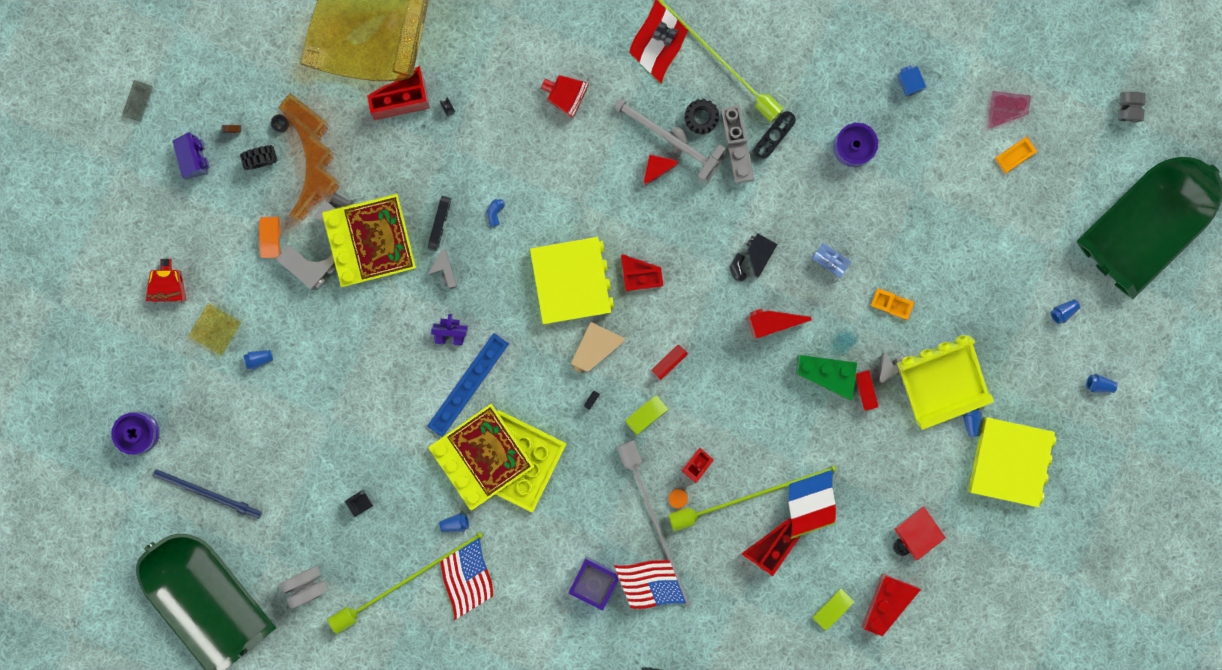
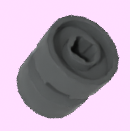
[1118,92,1146,122]

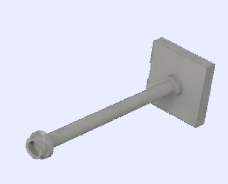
[614,99,727,187]

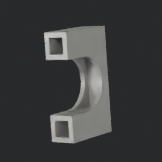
[276,201,336,290]

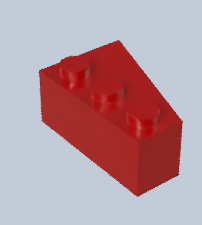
[367,66,430,121]
[861,573,921,637]

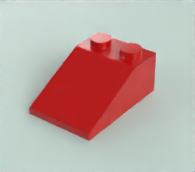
[747,308,812,339]

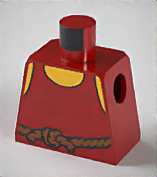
[146,259,187,302]

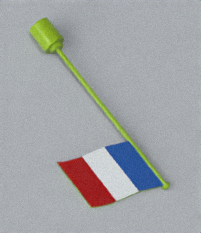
[668,465,836,539]

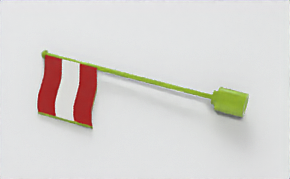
[629,0,784,122]

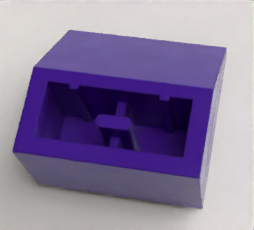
[172,132,210,180]

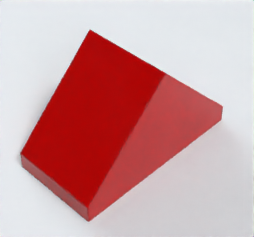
[643,154,678,186]
[680,448,714,484]

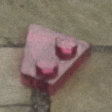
[987,91,1031,128]

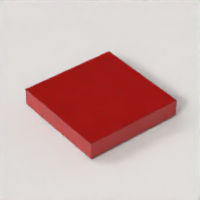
[894,506,946,561]

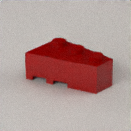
[741,518,802,576]

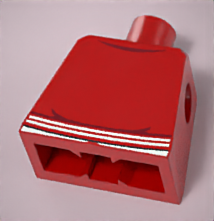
[540,75,589,118]

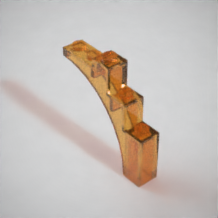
[278,93,340,222]

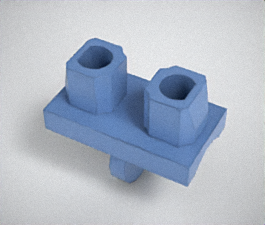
[812,243,851,278]

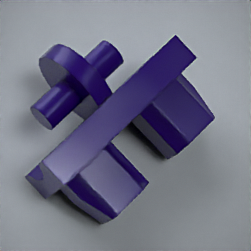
[431,314,468,346]

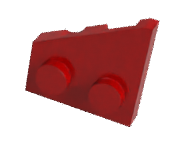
[621,254,664,291]

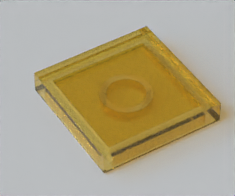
[189,303,242,355]

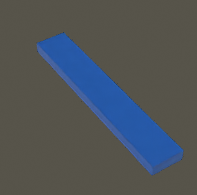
[427,333,509,437]

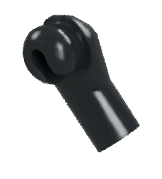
[730,253,746,282]

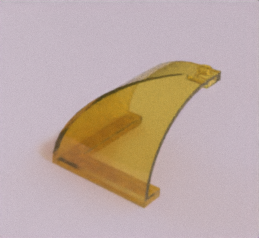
[300,0,429,81]

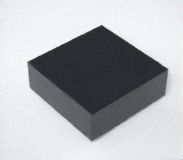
[584,391,600,410]

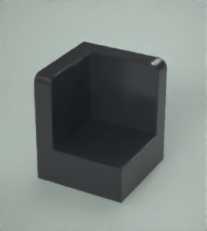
[344,489,374,517]

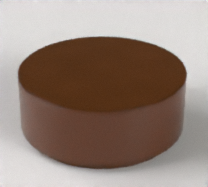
[222,125,241,133]

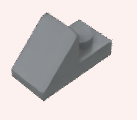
[429,249,458,289]
[877,353,910,383]

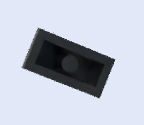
[746,233,778,279]

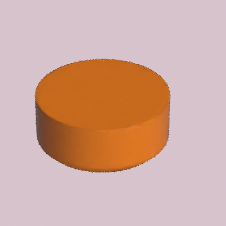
[669,489,688,508]

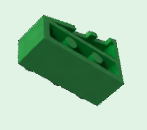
[795,355,857,401]

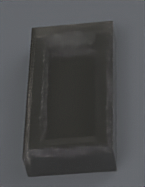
[122,80,153,122]

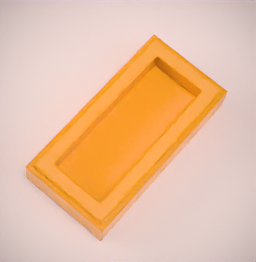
[994,136,1037,174]

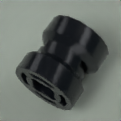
[652,21,678,47]

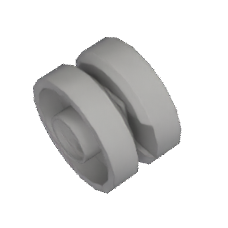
[279,565,329,609]

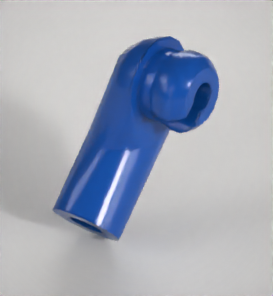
[487,199,505,227]

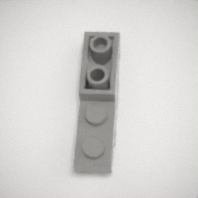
[721,105,754,185]

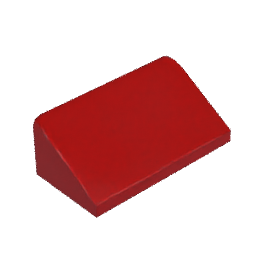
[651,344,688,380]
[856,370,879,411]

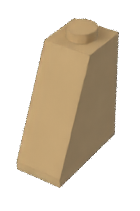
[571,322,625,374]

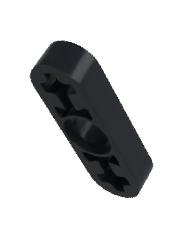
[754,111,796,159]
[428,195,452,251]

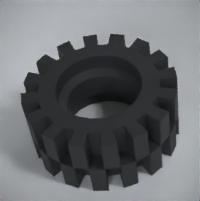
[684,98,719,135]
[240,145,278,170]

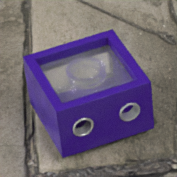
[568,557,618,611]

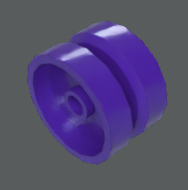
[833,122,878,168]
[111,412,160,455]

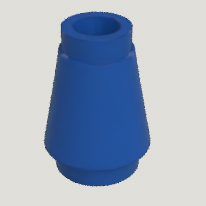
[1050,299,1081,324]
[243,350,273,370]
[1086,374,1117,393]
[963,408,982,437]
[439,513,469,532]

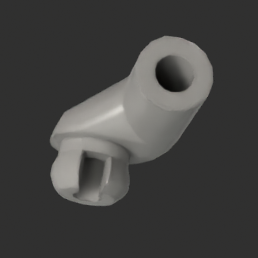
[671,127,687,157]

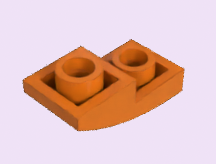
[259,216,281,258]

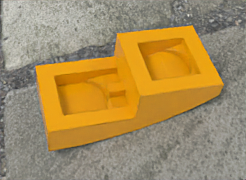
[871,288,915,321]

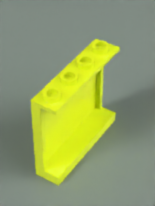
[530,237,614,325]
[897,335,994,430]
[968,417,1056,507]

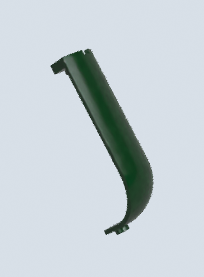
[1076,157,1222,299]
[136,534,276,670]

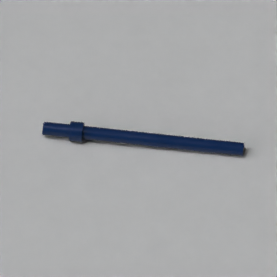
[153,469,262,519]

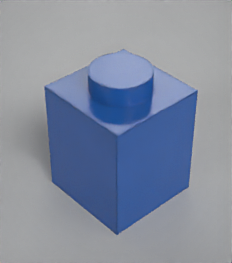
[897,65,926,97]

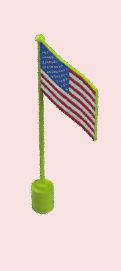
[327,532,493,635]

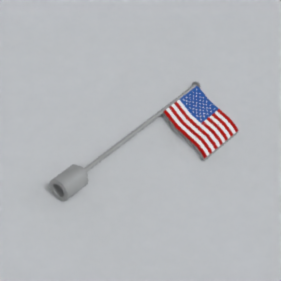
[613,440,691,609]

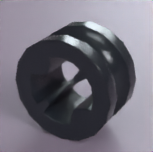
[439,97,456,117]
[271,114,289,132]
[893,538,910,556]

